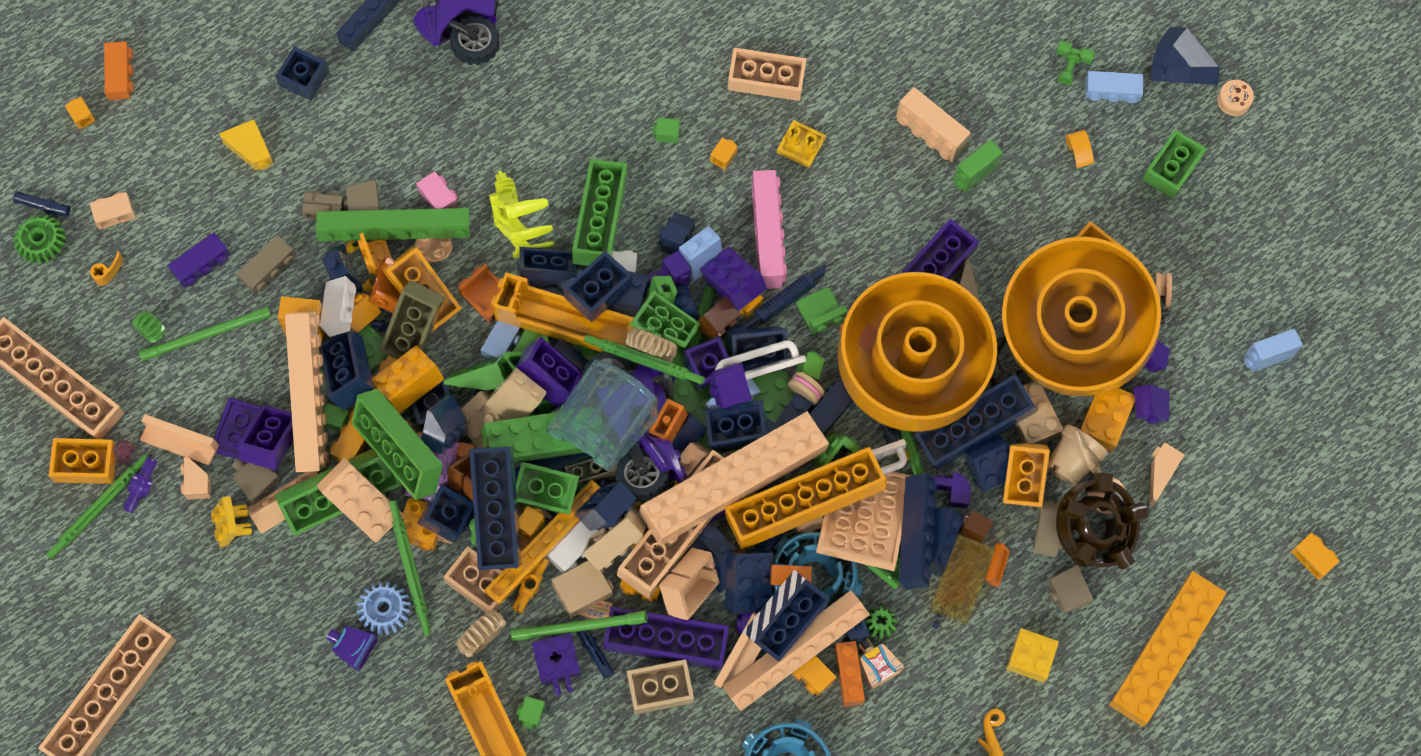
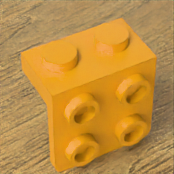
[357,233,392,278]
[401,498,437,551]

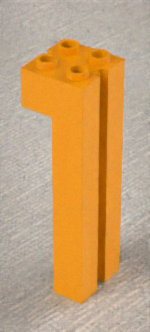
[491,272,634,353]
[445,661,527,756]

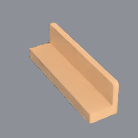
[140,414,219,465]
[246,471,318,533]
[714,612,761,688]

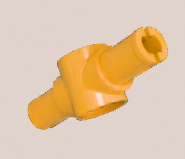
[511,558,550,614]

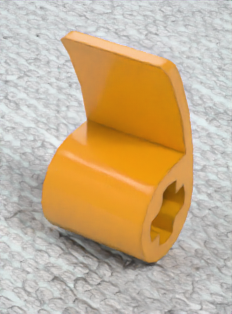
[1065,130,1094,168]
[90,251,124,285]

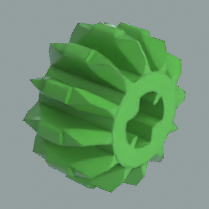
[132,311,166,343]
[865,605,898,639]

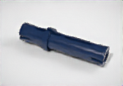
[13,191,71,218]
[576,630,615,679]

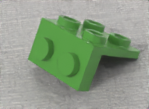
[796,287,848,335]
[811,431,862,467]

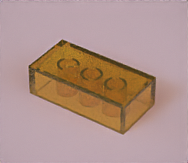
[928,534,995,625]

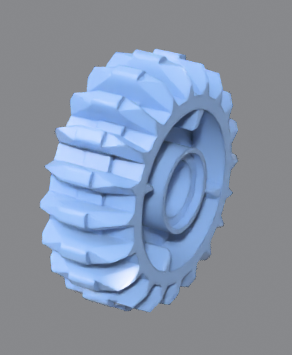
[357,582,411,635]

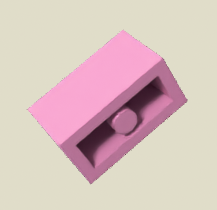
[416,171,458,209]

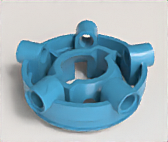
[771,532,863,615]
[741,719,831,756]

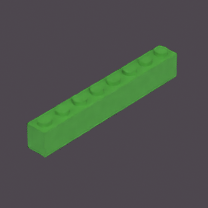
[316,208,470,242]

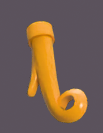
[977,708,1005,756]

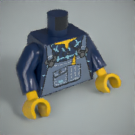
[322,240,374,294]

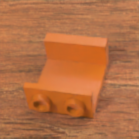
[368,257,400,314]

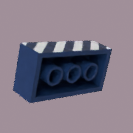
[743,569,831,662]

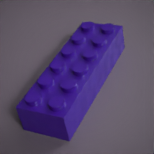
[603,607,729,670]

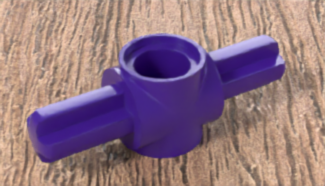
[123,457,157,513]

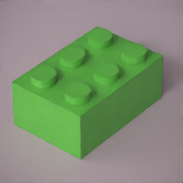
[1142,129,1207,199]

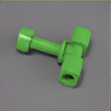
[1056,40,1095,85]

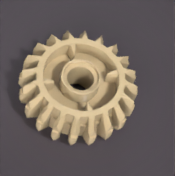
[625,328,678,362]
[457,610,506,658]

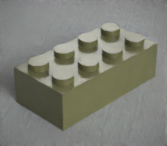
[379,280,445,359]

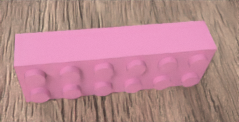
[752,170,787,289]

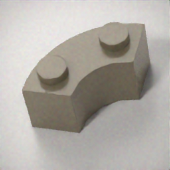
[1033,501,1062,557]

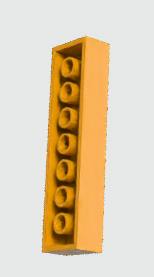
[725,447,887,550]
[1109,571,1227,727]

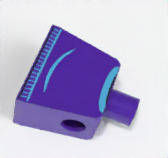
[326,626,378,672]

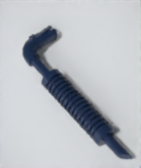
[724,264,826,335]

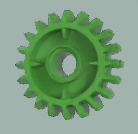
[13,214,66,264]

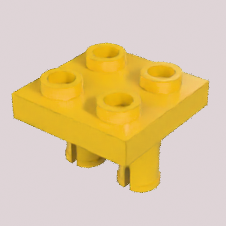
[777,120,826,168]
[211,496,252,547]

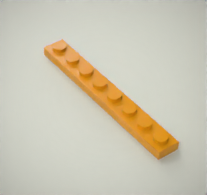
[485,479,600,605]

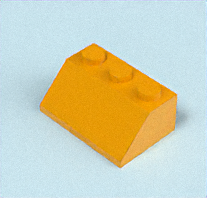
[1003,443,1050,507]

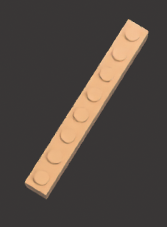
[723,590,870,711]

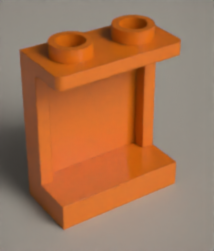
[458,263,500,324]

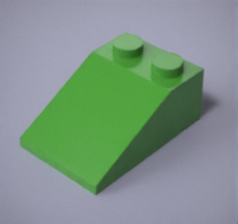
[443,355,511,391]
[516,462,579,515]

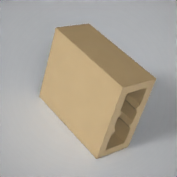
[485,368,547,420]
[552,560,614,619]

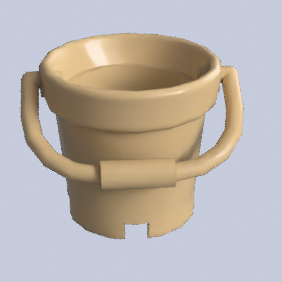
[1047,424,1108,487]

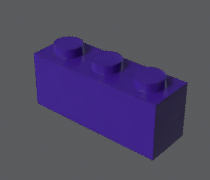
[167,232,230,288]

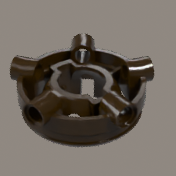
[1056,473,1148,570]

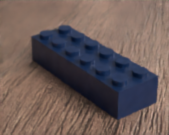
[915,374,1038,470]
[469,445,522,570]

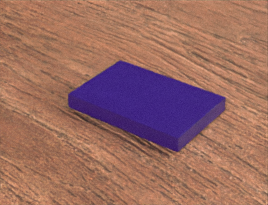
[213,397,261,459]

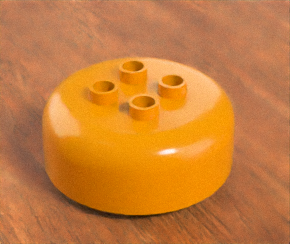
[1002,237,1161,396]
[838,272,997,432]

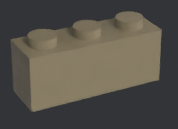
[237,235,296,294]

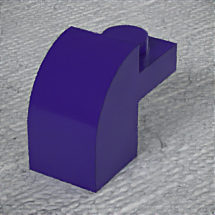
[933,472,971,509]

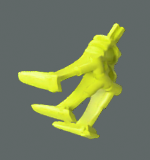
[489,171,554,259]

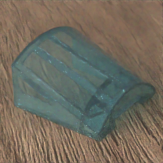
[546,359,658,471]

